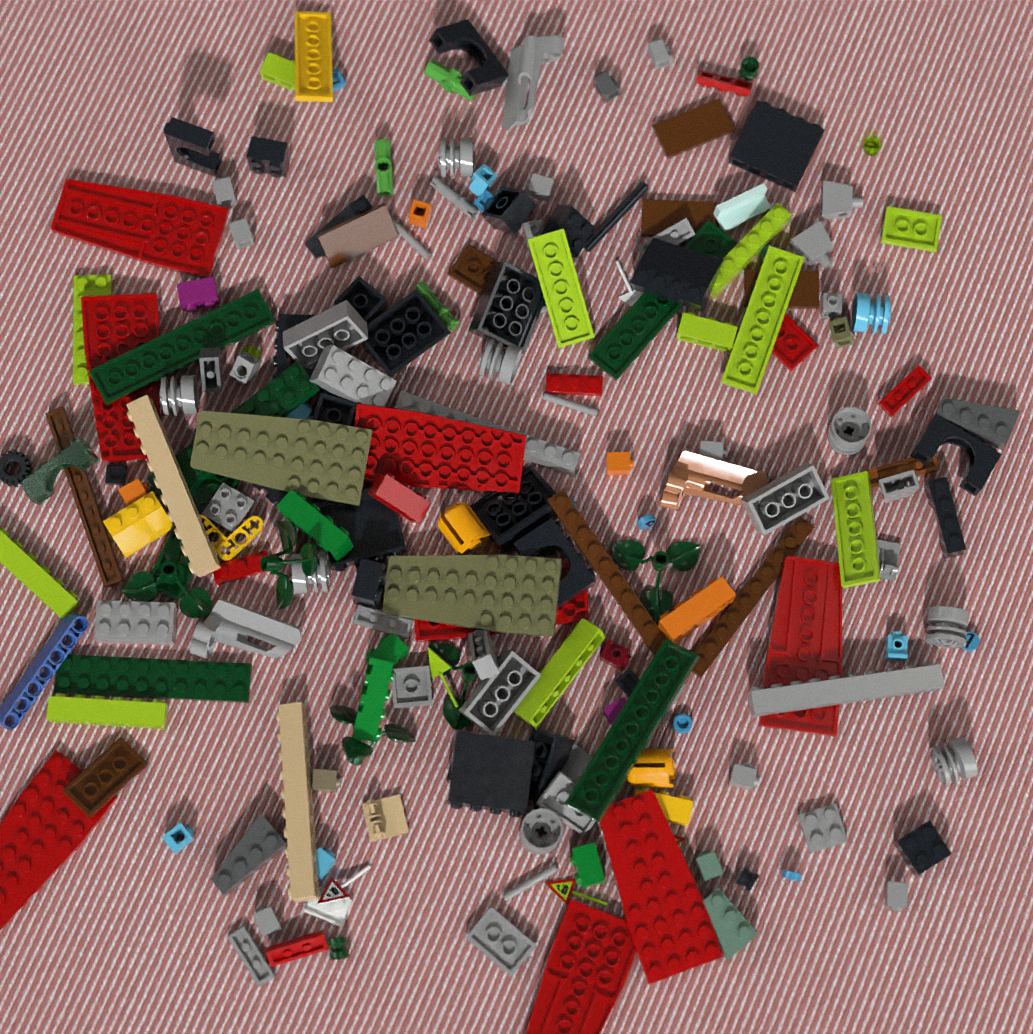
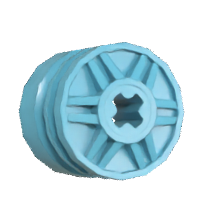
[852,292,891,334]

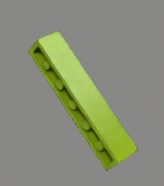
[710,203,792,299]
[0,527,80,620]
[513,618,606,729]
[46,693,169,729]

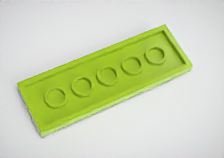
[527,228,595,348]
[73,274,112,385]
[831,471,881,588]

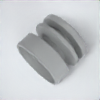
[438,138,473,177]
[479,338,522,385]
[160,374,199,416]
[827,407,872,455]
[291,551,330,594]
[925,606,969,648]
[930,737,978,787]
[519,808,563,855]

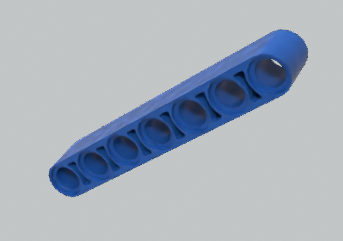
[0,612,88,730]

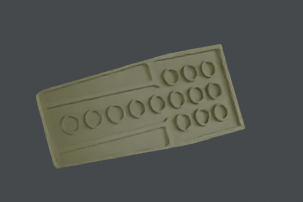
[190,411,373,506]
[383,555,562,637]

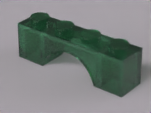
[20,438,99,505]

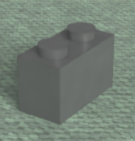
[199,347,223,392]

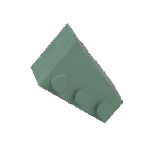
[703,887,758,962]

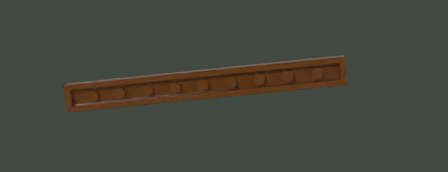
[45,406,124,588]
[547,489,666,656]
[691,516,814,679]

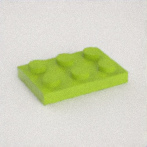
[881,206,942,253]

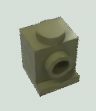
[829,316,855,349]

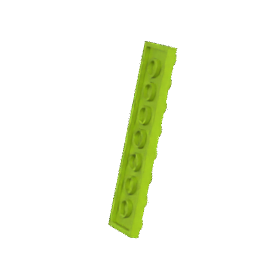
[721,246,805,395]

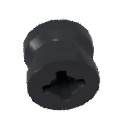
[736,867,759,892]

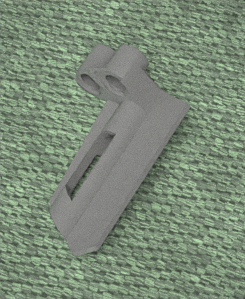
[502,35,564,131]
[190,598,303,660]

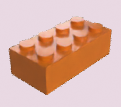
[658,576,736,644]

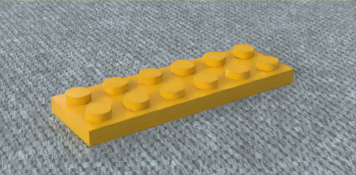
[294,11,333,102]

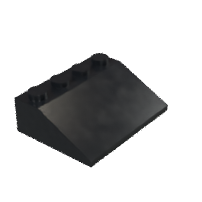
[630,237,723,312]
[468,261,545,354]
[360,289,451,377]
[470,465,557,554]

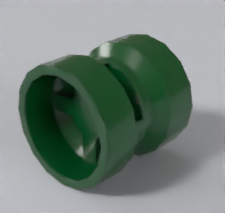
[740,57,759,81]
[327,937,350,960]

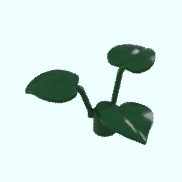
[260,521,317,610]
[121,536,212,618]
[612,540,701,621]
[427,642,500,730]
[329,706,416,765]

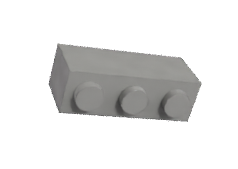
[468,629,499,680]

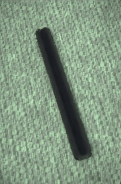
[583,181,649,252]

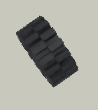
[0,450,33,487]

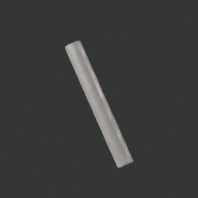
[391,217,431,259]
[543,392,599,417]
[502,864,557,901]

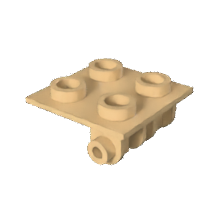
[362,794,409,842]

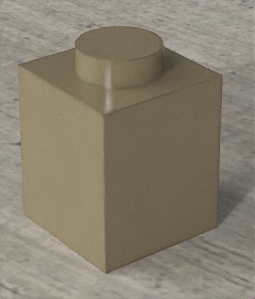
[312,769,342,793]

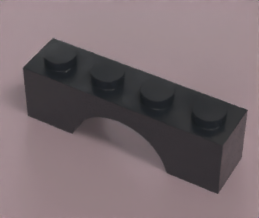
[924,477,966,559]

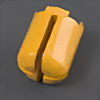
[437,502,491,555]
[626,748,676,788]

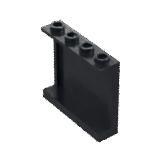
[729,100,825,193]
[315,488,407,572]
[446,731,535,817]

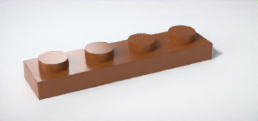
[861,455,940,490]

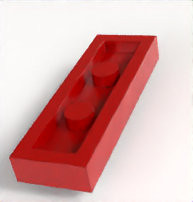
[696,70,753,97]
[878,365,932,418]
[546,373,603,396]
[213,550,269,585]
[265,930,329,967]

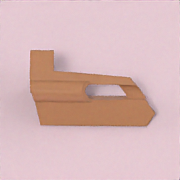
[659,449,769,511]

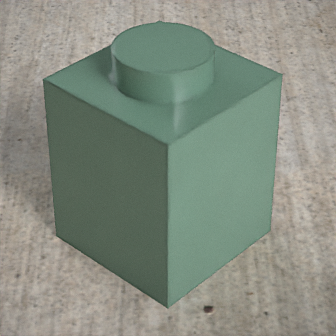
[695,850,724,882]

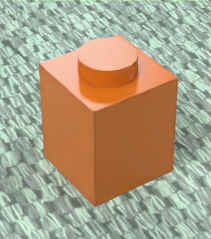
[408,199,432,229]
[606,452,634,476]
[118,479,150,506]

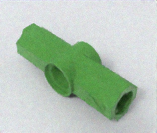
[424,60,477,101]
[374,139,393,197]

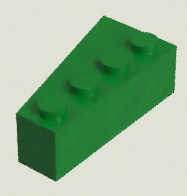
[276,489,354,562]
[352,657,395,743]

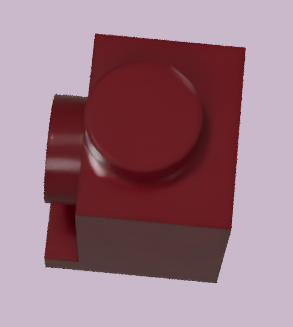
[600,639,631,670]

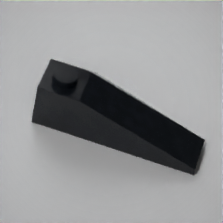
[304,195,374,259]
[527,727,575,811]

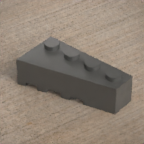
[933,397,1020,450]
[211,813,288,897]

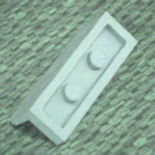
[713,183,771,231]

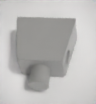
[820,180,863,220]
[789,221,833,269]
[878,470,920,503]

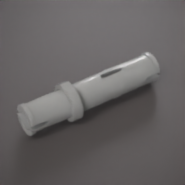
[429,176,478,219]

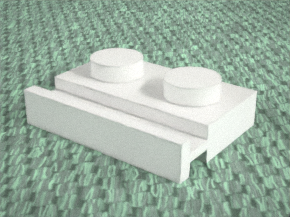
[304,886,352,927]

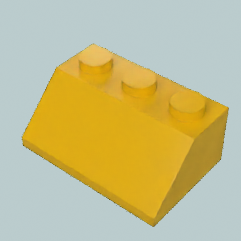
[103,491,174,558]

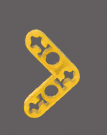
[199,514,264,561]

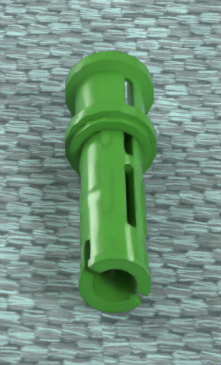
[415,281,459,331]

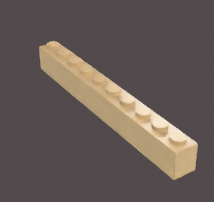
[126,395,221,577]
[276,702,319,902]

